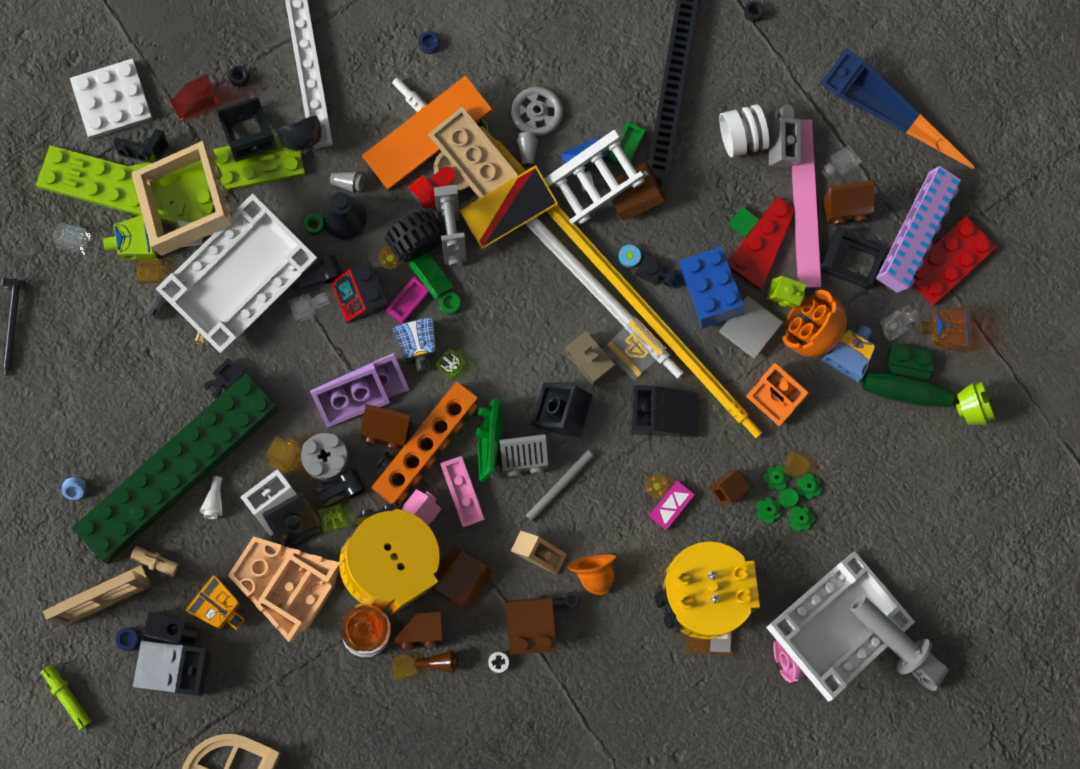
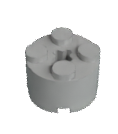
[301,433,349,482]

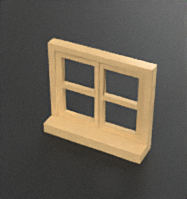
[43,565,152,626]

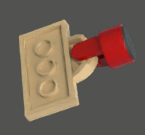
[408,107,518,210]

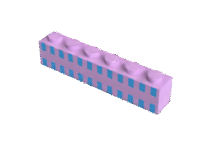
[876,166,961,293]

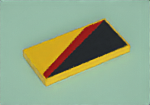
[459,165,558,249]

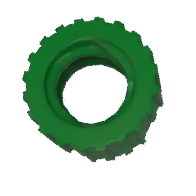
[304,214,324,235]

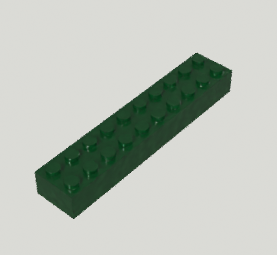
[72,373,279,564]

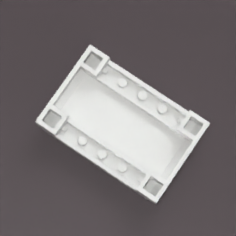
[156,194,317,353]
[766,551,915,702]

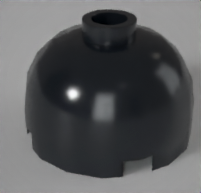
[277,115,322,155]

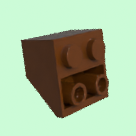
[395,612,444,650]

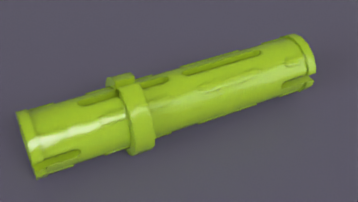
[40,664,92,730]

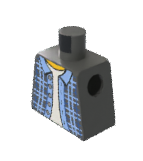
[391,316,436,373]

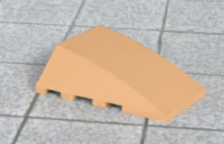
[228,537,340,642]

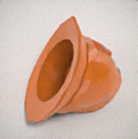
[567,554,617,595]

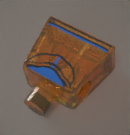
[919,306,972,352]

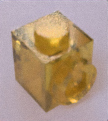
[265,436,302,474]

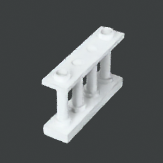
[544,130,648,225]

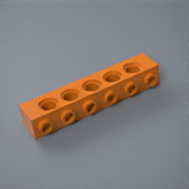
[371,381,479,505]

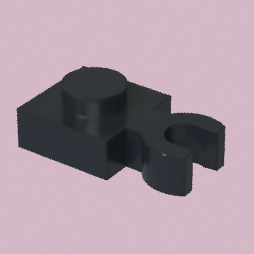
[204,357,245,398]

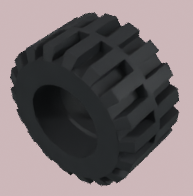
[385,208,446,263]

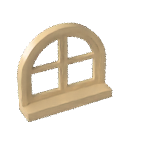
[182,734,282,769]

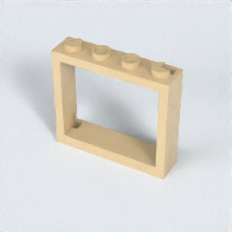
[132,141,233,256]

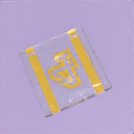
[603,317,666,380]

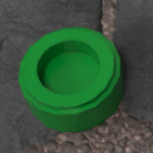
[439,292,461,315]

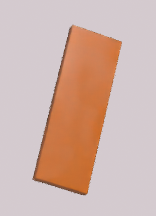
[361,75,493,191]

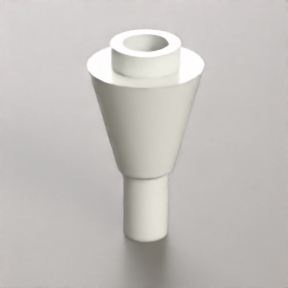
[200,476,223,519]

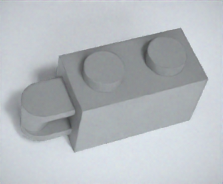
[769,105,801,168]

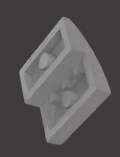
[719,296,783,359]

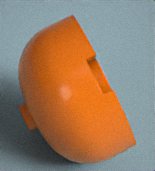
[782,290,847,357]

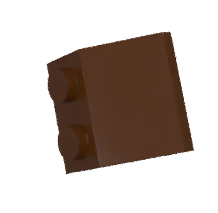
[822,180,875,226]
[360,404,413,451]
[506,597,556,655]

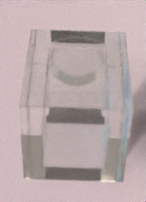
[53,222,91,256]

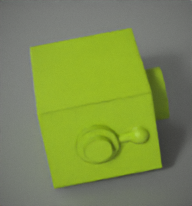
[766,276,807,308]

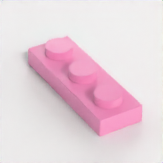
[440,456,484,528]

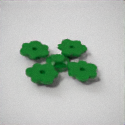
[756,466,821,531]

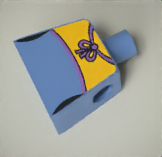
[822,325,875,382]

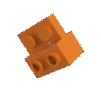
[746,363,811,427]

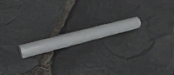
[526,450,594,521]

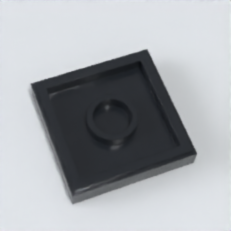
[262,491,324,548]

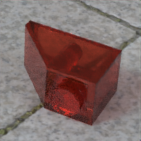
[170,74,219,121]

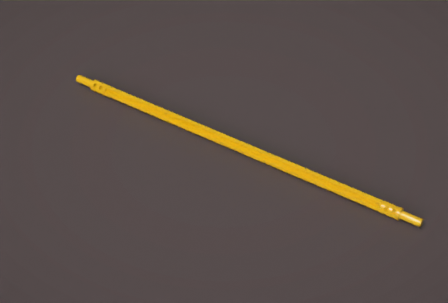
[480,126,763,438]

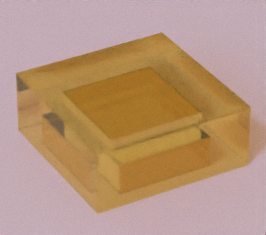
[137,259,161,284]

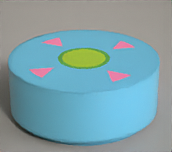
[618,245,641,268]

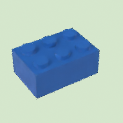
[679,247,744,329]

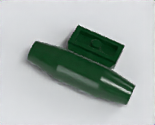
[862,343,954,407]

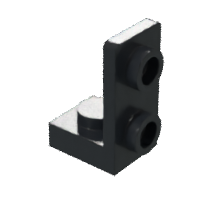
[113,129,169,163]

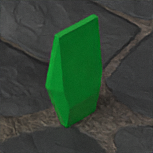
[476,398,503,482]

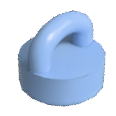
[61,478,86,500]

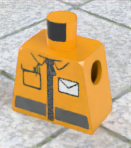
[186,575,245,630]

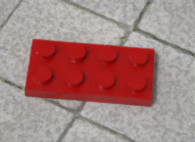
[913,216,996,306]

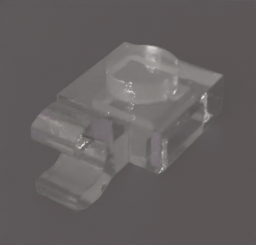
[821,145,861,178]
[288,293,330,323]
[879,305,919,341]

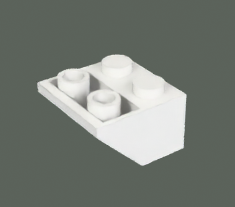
[241,469,297,536]

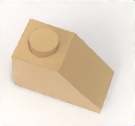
[511,531,567,575]

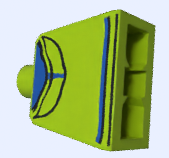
[103,215,158,260]

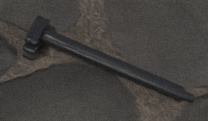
[2,278,26,376]

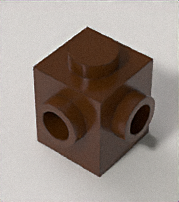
[709,469,751,506]

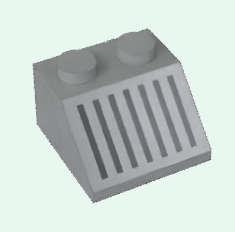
[500,434,548,477]

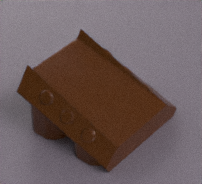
[605,163,666,221]
[433,546,493,611]

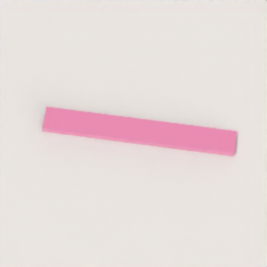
[792,119,821,289]

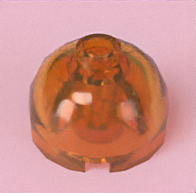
[340,603,388,652]

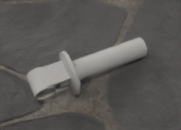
[850,595,949,691]

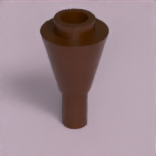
[415,650,459,673]

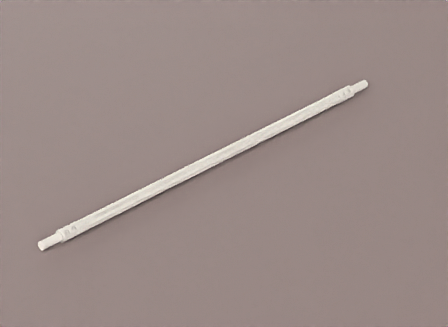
[392,77,684,379]

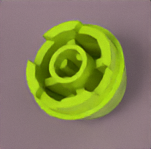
[956,382,996,425]

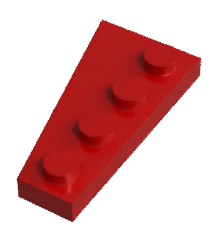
[728,197,795,292]

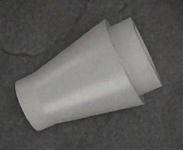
[516,132,538,165]
[330,171,364,193]

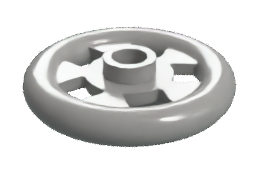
[511,87,563,136]

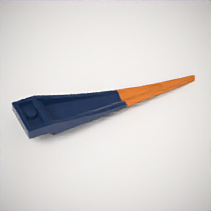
[820,48,974,169]

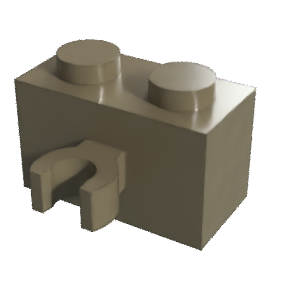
[565,331,615,386]

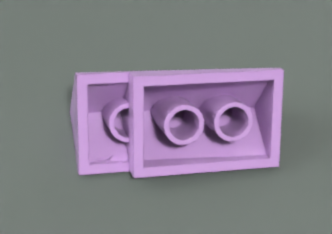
[310,353,409,428]

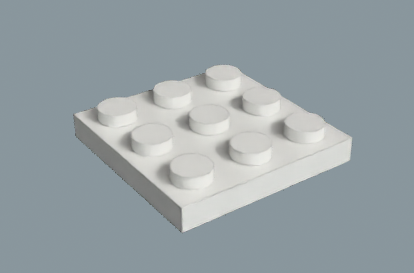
[70,58,153,140]

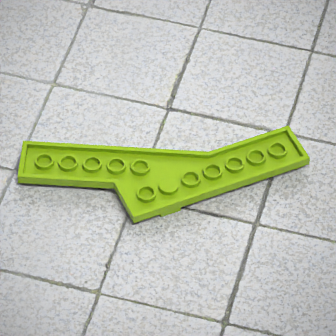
[36,136,305,226]

